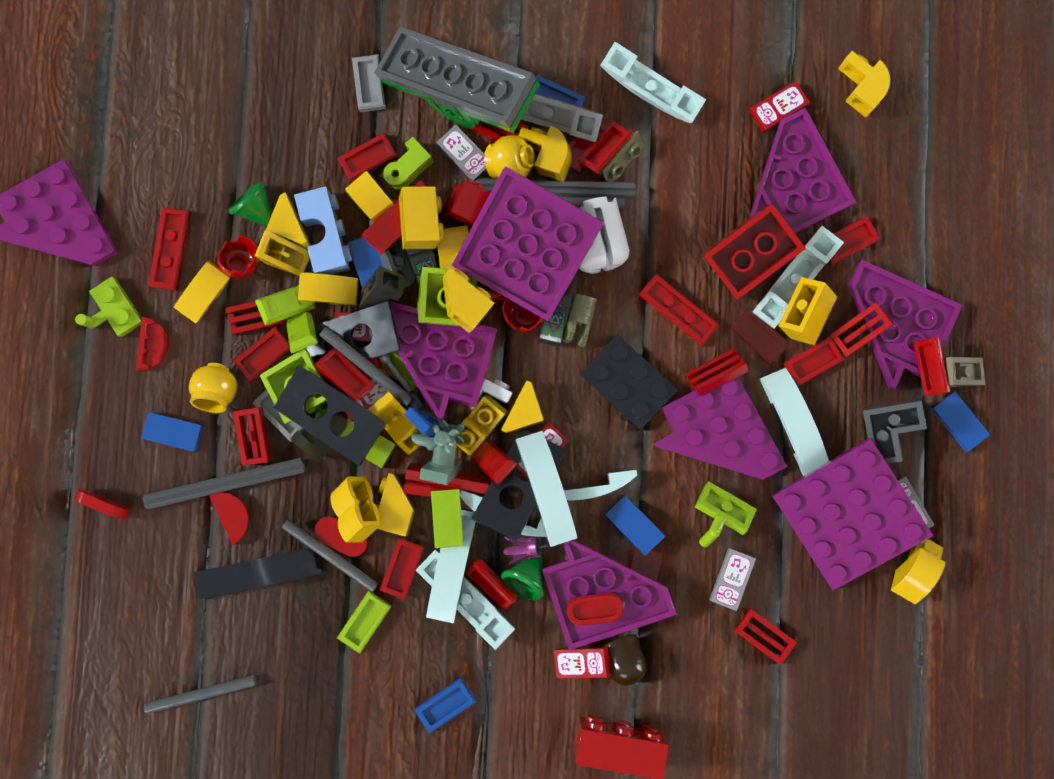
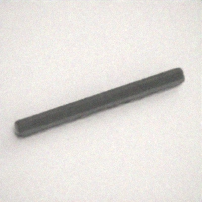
[476,178,636,198]
[143,458,306,509]

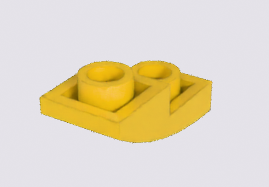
[174,261,231,323]
[298,273,359,306]
[456,394,508,456]

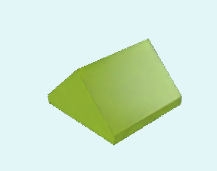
[417,267,477,326]
[260,348,327,424]

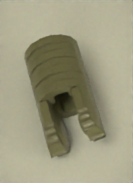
[562,294,597,348]

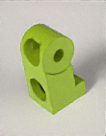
[383,137,434,190]

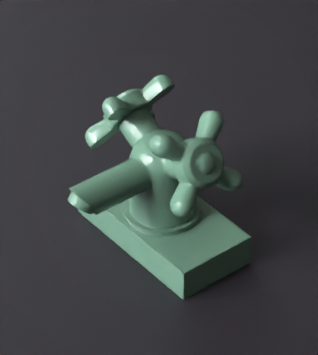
[411,420,464,485]

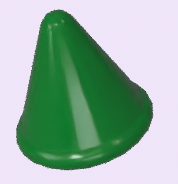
[229,181,273,227]
[501,556,544,601]

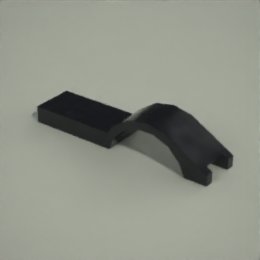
[194,548,323,600]

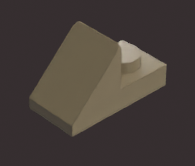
[944,357,985,387]

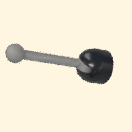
[379,354,427,409]

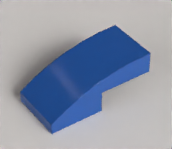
[605,496,665,556]

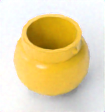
[484,135,535,179]
[189,363,237,413]

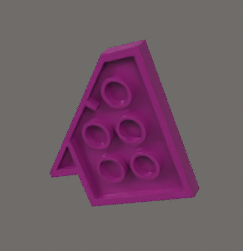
[749,108,856,234]
[0,159,118,266]
[848,260,962,390]
[391,302,497,422]
[653,377,787,480]
[542,540,676,650]

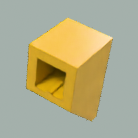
[443,268,494,333]
[375,473,416,537]

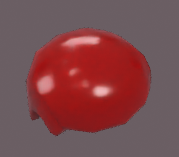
[217,235,259,278]
[502,297,543,333]

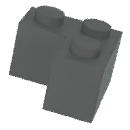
[863,399,927,464]

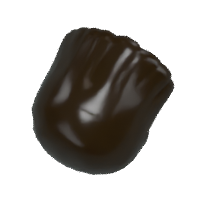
[602,634,647,686]

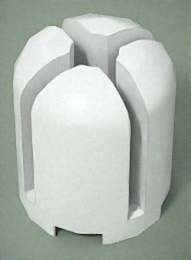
[579,196,630,274]

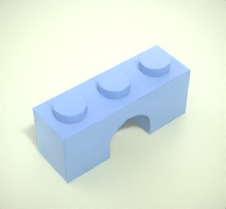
[294,186,353,275]

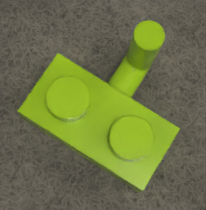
[75,276,142,337]
[695,481,757,547]

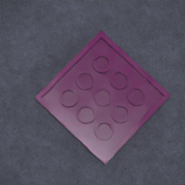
[451,166,605,321]
[772,438,933,590]

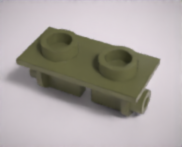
[597,129,644,182]

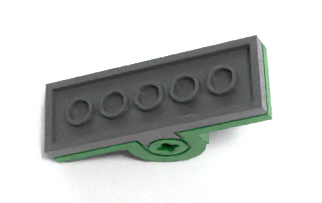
[374,27,540,133]

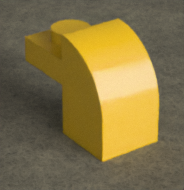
[838,51,890,117]
[518,126,572,182]
[367,392,428,455]
[891,539,946,604]

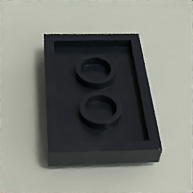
[580,334,678,430]

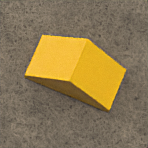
[345,171,394,222]
[266,193,311,249]
[255,230,310,277]
[501,381,544,434]

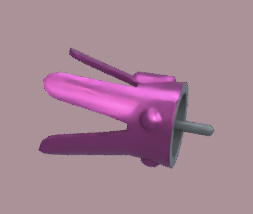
[504,537,547,566]

